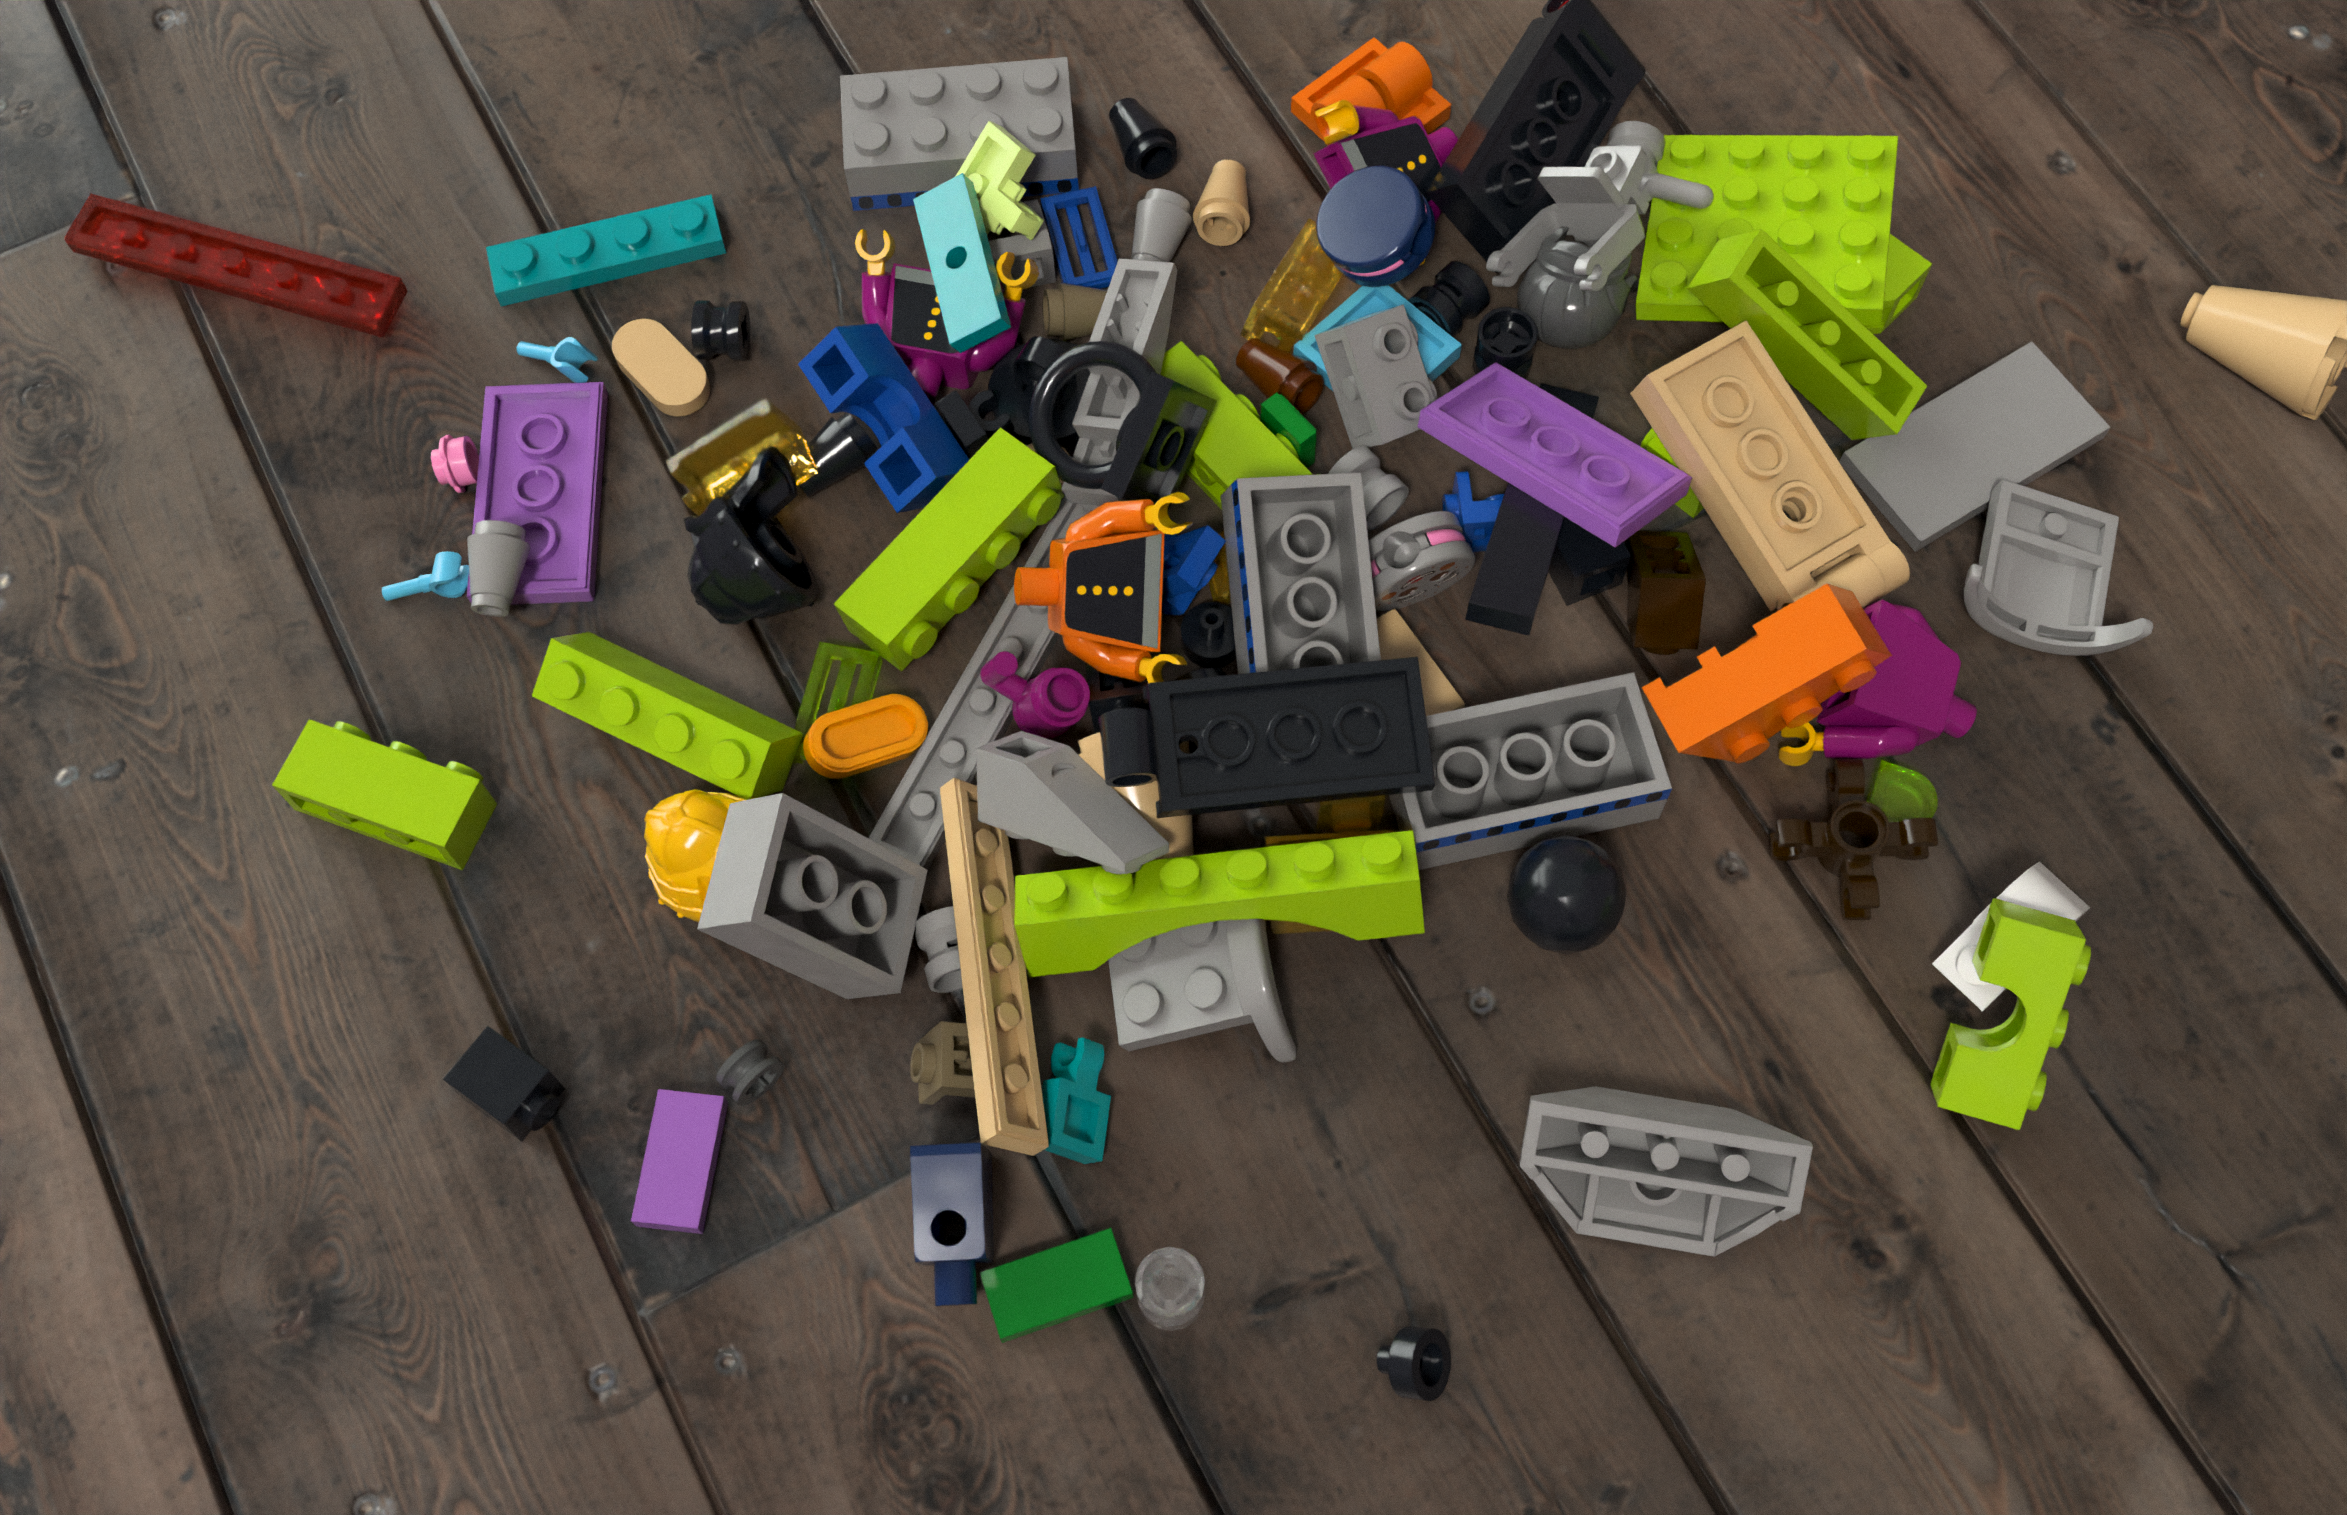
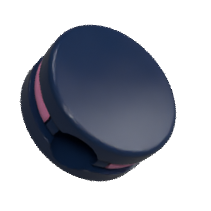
[1316,165,1435,287]

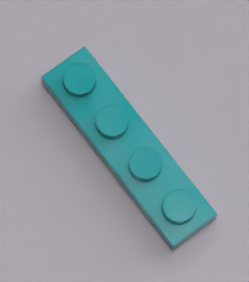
[486,194,726,307]

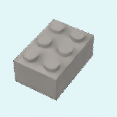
[697,793,928,999]

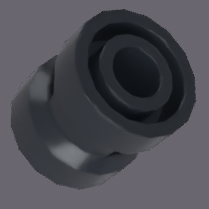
[1408,261,1490,338]
[1472,307,1538,379]

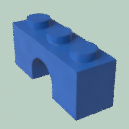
[798,323,969,513]

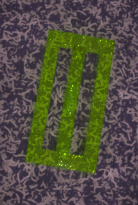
[793,642,882,764]

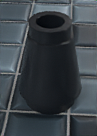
[1109,98,1177,179]
[791,412,878,498]

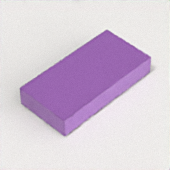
[631,1089,728,1234]

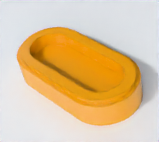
[803,694,928,779]

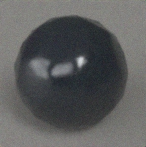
[1507,835,1627,954]

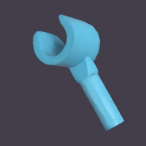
[517,337,598,383]
[382,551,469,601]

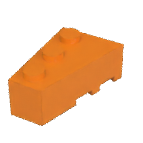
[1642,583,1892,764]

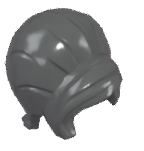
[1517,226,1639,350]

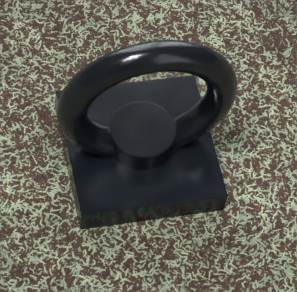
[1028,341,1217,512]

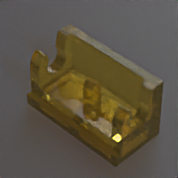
[1240,218,1343,352]
[666,398,818,516]

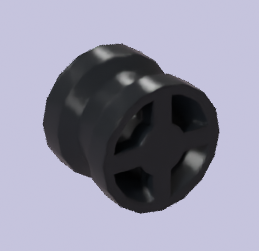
[691,300,751,361]

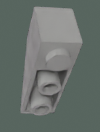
[976,731,1169,874]

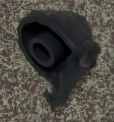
[684,446,819,625]

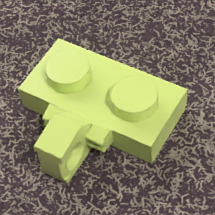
[955,121,1044,240]

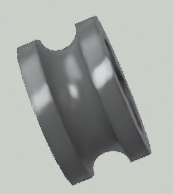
[716,1039,785,1106]

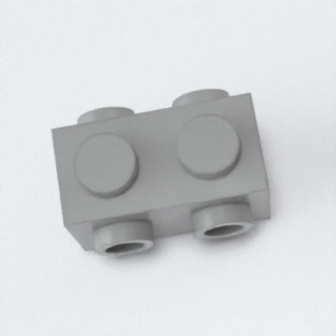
[1314,304,1437,449]

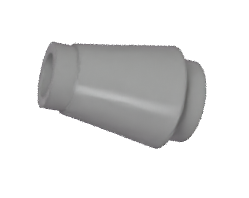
[1131,188,1192,262]
[467,520,531,617]

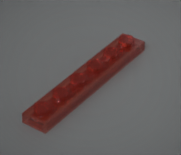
[63,193,408,338]

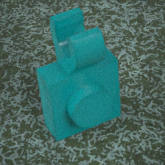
[1042,1037,1111,1164]

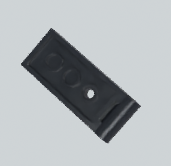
[1426,0,1646,273]

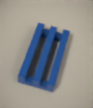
[1040,186,1118,289]

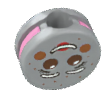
[1369,511,1476,611]

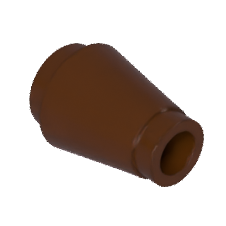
[1236,338,1324,415]

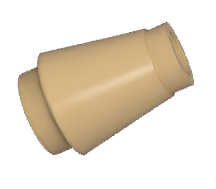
[1193,160,1250,246]

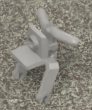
[1486,146,1714,291]

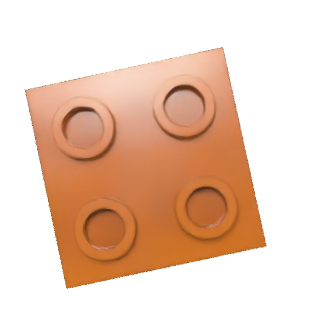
[1291,37,1452,146]

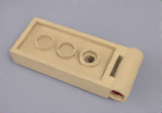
[1630,321,1910,611]

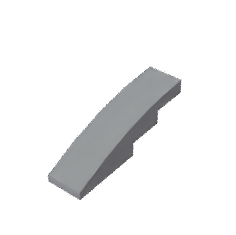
[1061,258,1178,506]

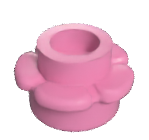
[431,435,479,493]

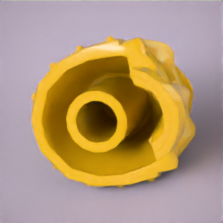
[644,789,748,922]

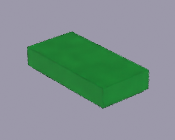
[980,1228,1134,1343]

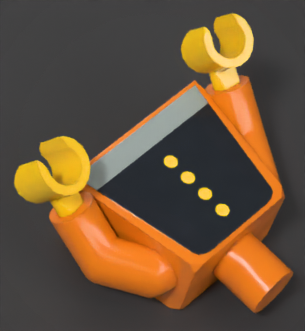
[1014,492,1193,683]

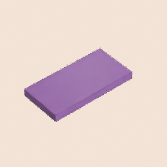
[1417,362,1692,547]
[467,382,608,605]

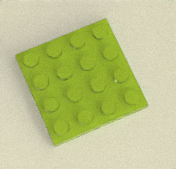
[1636,135,1898,326]

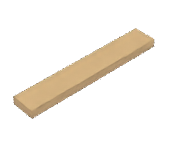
[940,778,1049,1156]

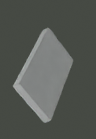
[1839,341,2111,552]

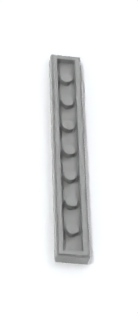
[869,496,1099,872]

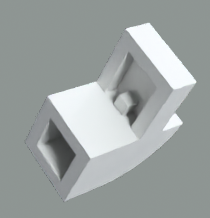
[1932,862,2090,1011]

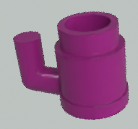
[980,651,1090,740]

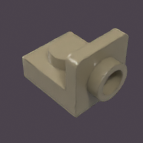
[910,1021,975,1105]

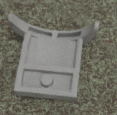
[1964,479,2153,656]
[1108,919,1296,1062]

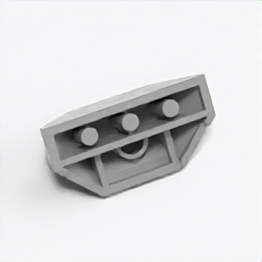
[1519,1086,1813,1257]

